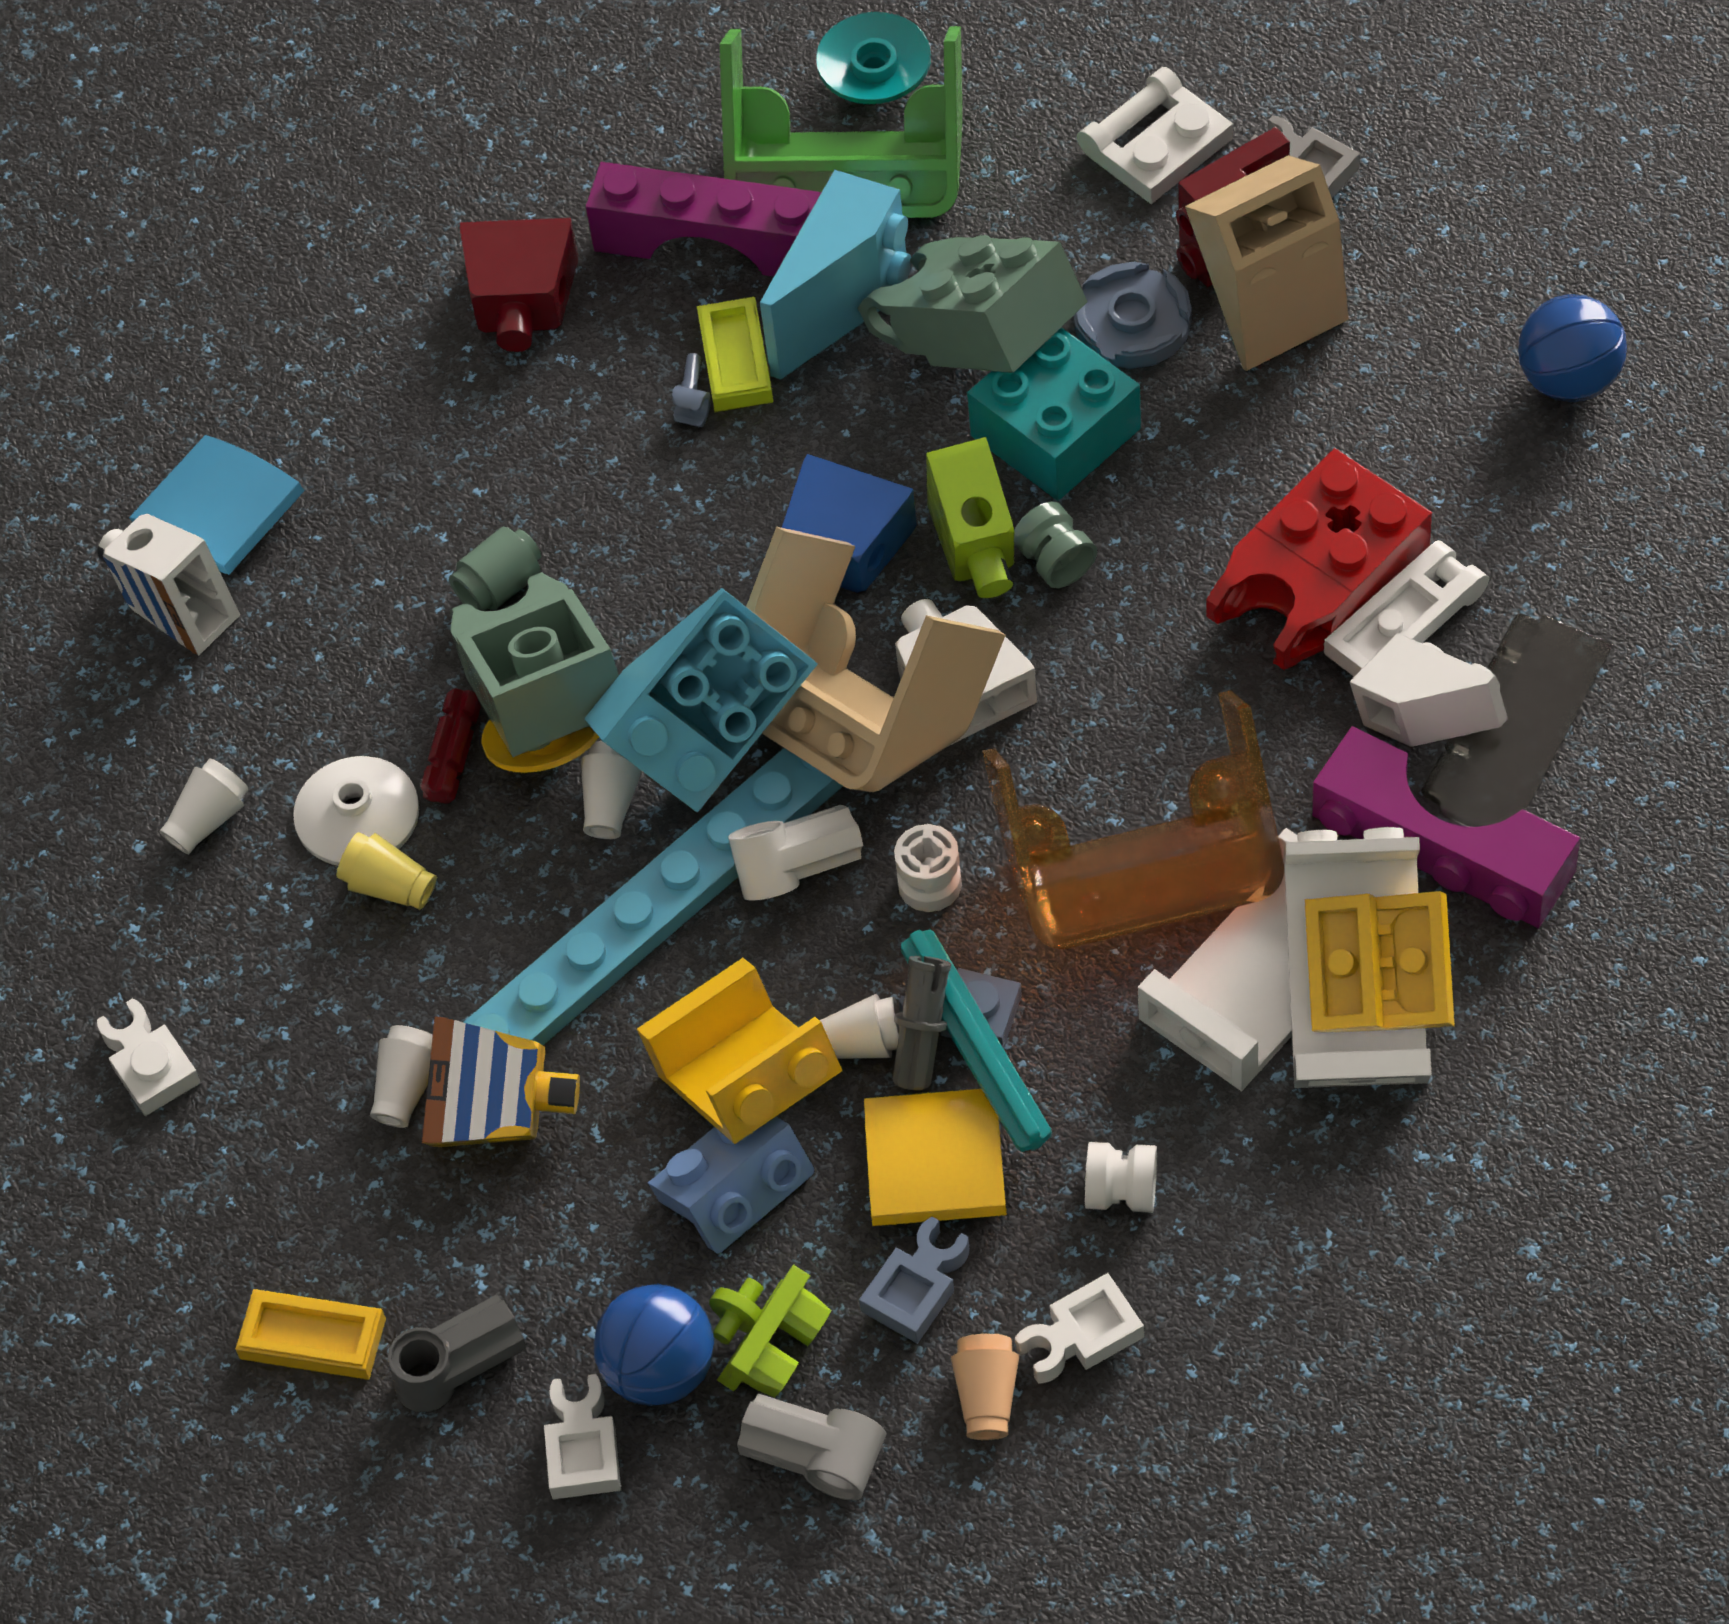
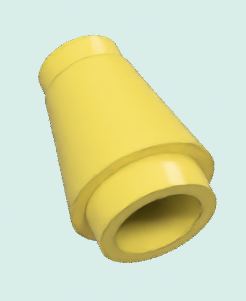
[336,832,437,910]

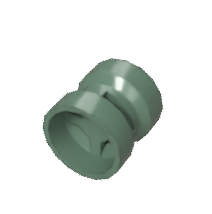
[1014,501,1097,588]

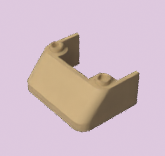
[746,527,1006,792]

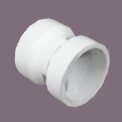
[894,824,962,912]
[1085,1142,1157,1213]

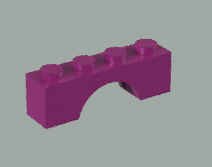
[586,162,822,277]
[1312,726,1580,929]

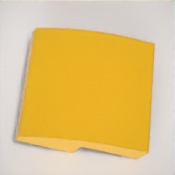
[1305,891,1455,1032]
[864,1089,1007,1226]

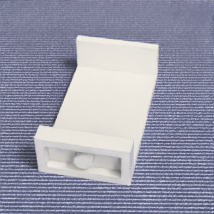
[1284,827,1431,1088]
[1138,828,1298,1092]

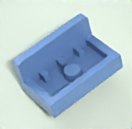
[648,1117,814,1253]

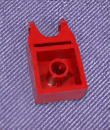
[1206,448,1432,670]

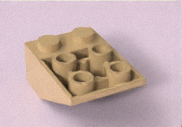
[1185,155,1349,371]

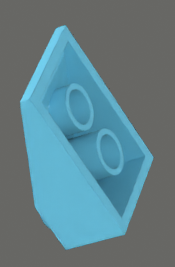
[760,170,911,379]

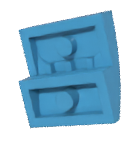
[129,435,305,575]

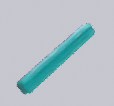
[901,929,1052,1152]

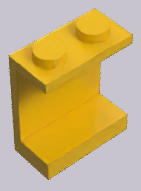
[637,958,843,1144]

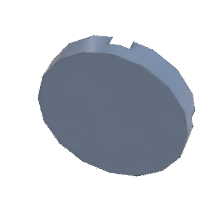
[1073,262,1192,369]

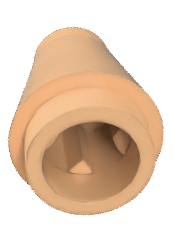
[951,1334,1019,1440]

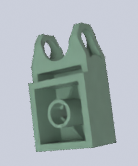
[858,235,1088,373]
[449,572,619,757]

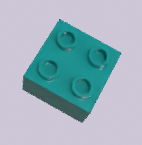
[967,327,1141,501]

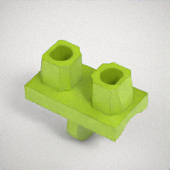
[709,1264,831,1398]

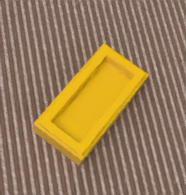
[235,1289,386,1380]

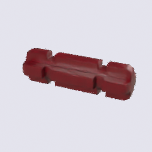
[420,688,481,804]

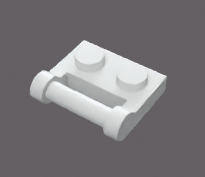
[1077,67,1233,204]

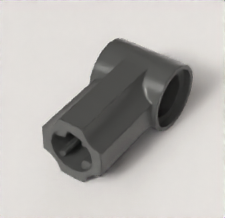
[388,1295,526,1412]

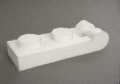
[1324,540,1489,677]

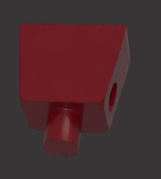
[460,218,578,352]

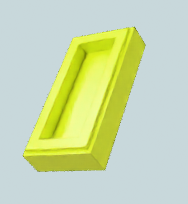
[697,297,773,412]

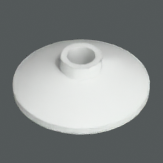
[293,756,419,866]

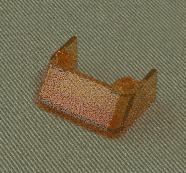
[982,690,1284,949]

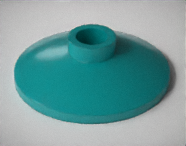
[816,12,931,104]

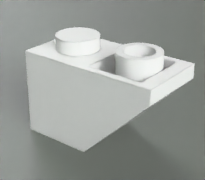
[1350,633,1508,747]

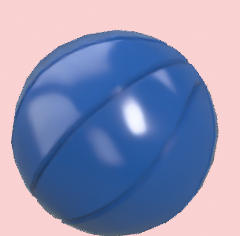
[1518,294,1627,402]
[594,1284,714,1406]

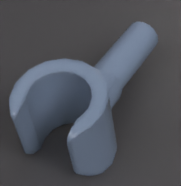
[672,353,711,427]

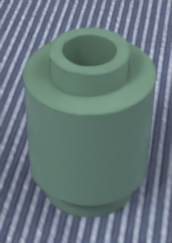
[449,527,542,611]

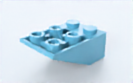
[584,588,818,812]

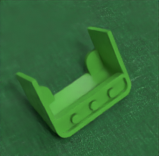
[720,26,962,218]

